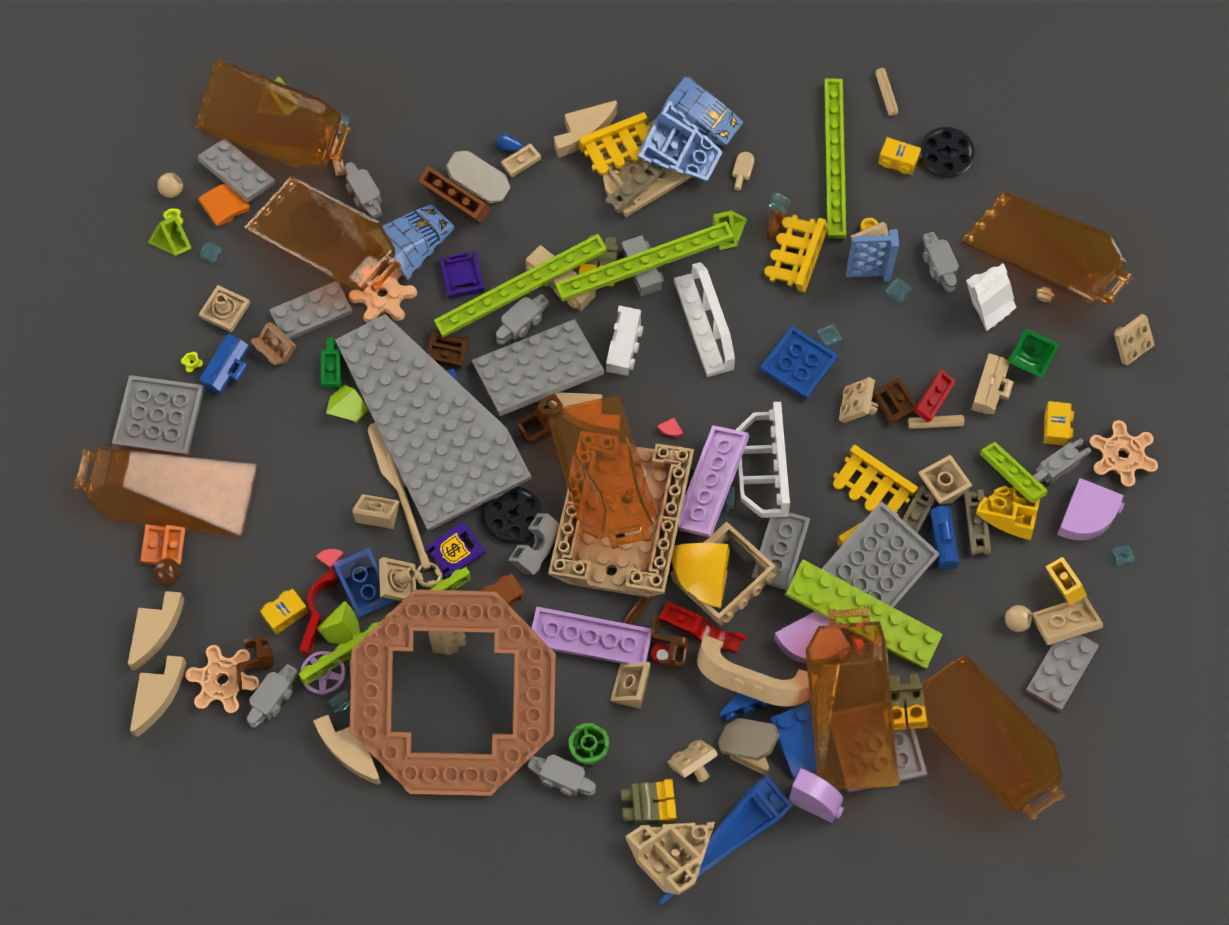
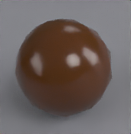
[153,558,181,586]

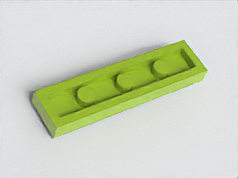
[980,442,1048,503]

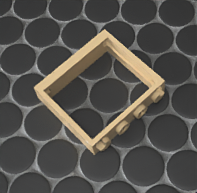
[670,521,777,626]

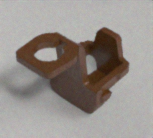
[517,394,563,443]
[651,615,690,668]
[236,636,274,691]

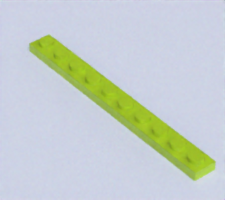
[824,79,846,239]
[555,221,734,302]
[434,234,607,338]
[299,567,471,687]

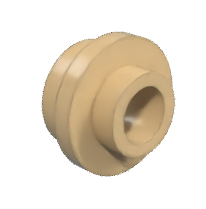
[1036,287,1055,302]

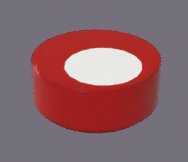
[651,643,670,664]

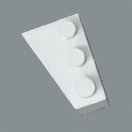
[606,306,643,376]

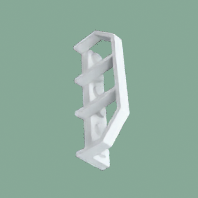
[674,262,735,377]
[736,402,790,518]

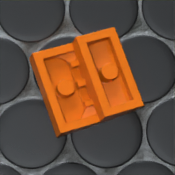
[198,183,250,226]
[140,524,185,565]

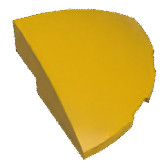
[976,485,1040,540]
[672,543,730,608]

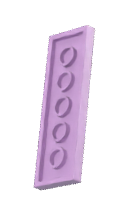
[678,425,749,538]
[532,607,652,664]

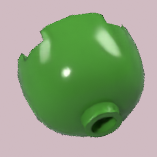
[569,723,609,765]

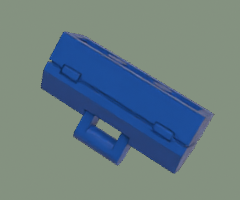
[199,334,249,394]
[929,506,959,570]

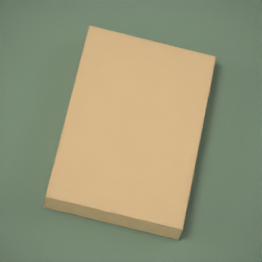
[1031,597,1103,645]

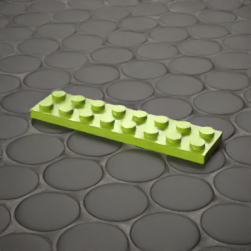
[785,559,943,670]

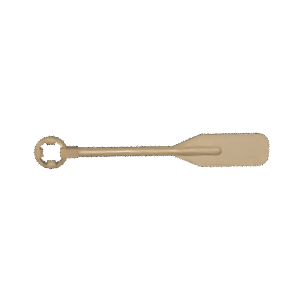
[368,423,443,588]

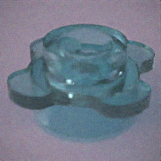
[200,243,222,262]
[1112,545,1135,566]

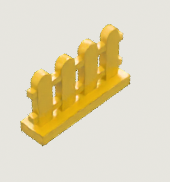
[579,112,651,175]
[764,215,828,292]
[833,444,918,516]

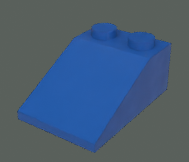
[333,546,394,618]
[769,703,830,779]

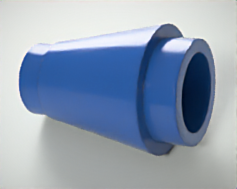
[496,133,524,152]

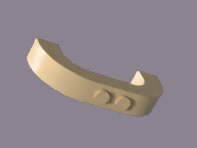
[697,635,817,706]

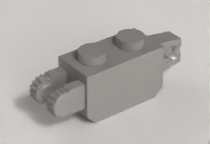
[345,162,382,219]
[923,232,959,293]
[496,294,549,345]
[1033,438,1092,485]
[247,664,298,729]
[528,755,596,796]

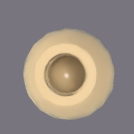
[157,173,183,198]
[1005,605,1032,632]

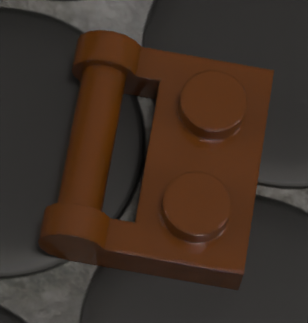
[426,330,470,369]
[872,378,917,426]

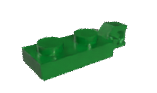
[321,337,341,388]

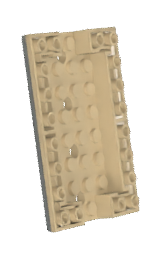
[548,432,694,597]

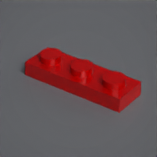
[914,370,956,423]

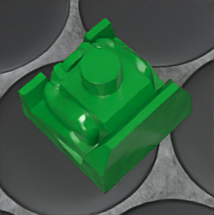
[1007,327,1060,378]

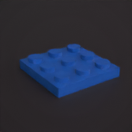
[760,326,839,400]

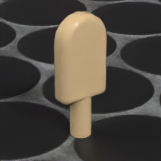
[732,152,755,191]

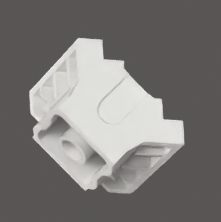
[966,263,1016,331]

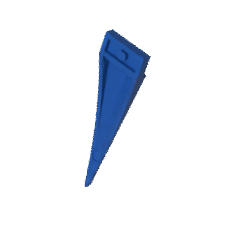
[658,775,793,904]

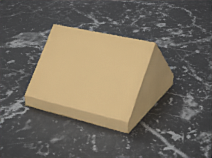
[918,455,972,504]
[353,494,400,529]
[610,662,650,709]

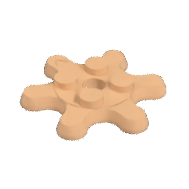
[348,265,417,323]
[1089,420,1158,487]
[186,645,259,713]

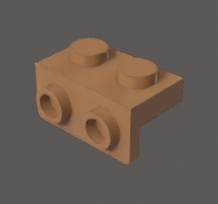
[251,322,297,365]

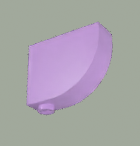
[1057,478,1125,541]
[774,612,851,665]
[789,768,844,823]

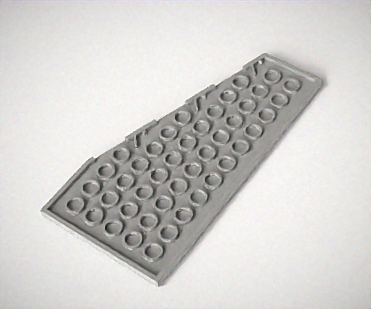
[335,314,532,531]

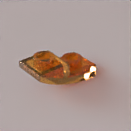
[767,200,788,241]

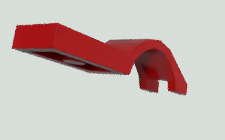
[300,569,338,657]
[659,601,747,654]

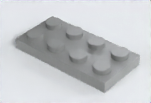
[198,138,275,202]
[269,280,353,340]
[751,508,811,590]
[1025,635,1099,712]

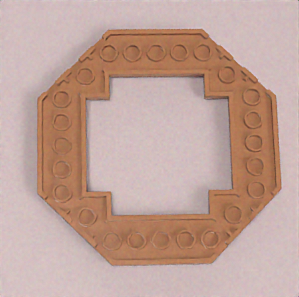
[350,590,556,796]

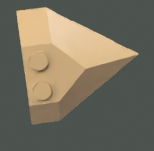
[626,822,715,895]

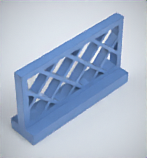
[846,229,899,282]

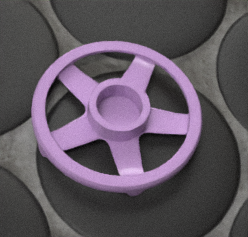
[300,651,345,695]

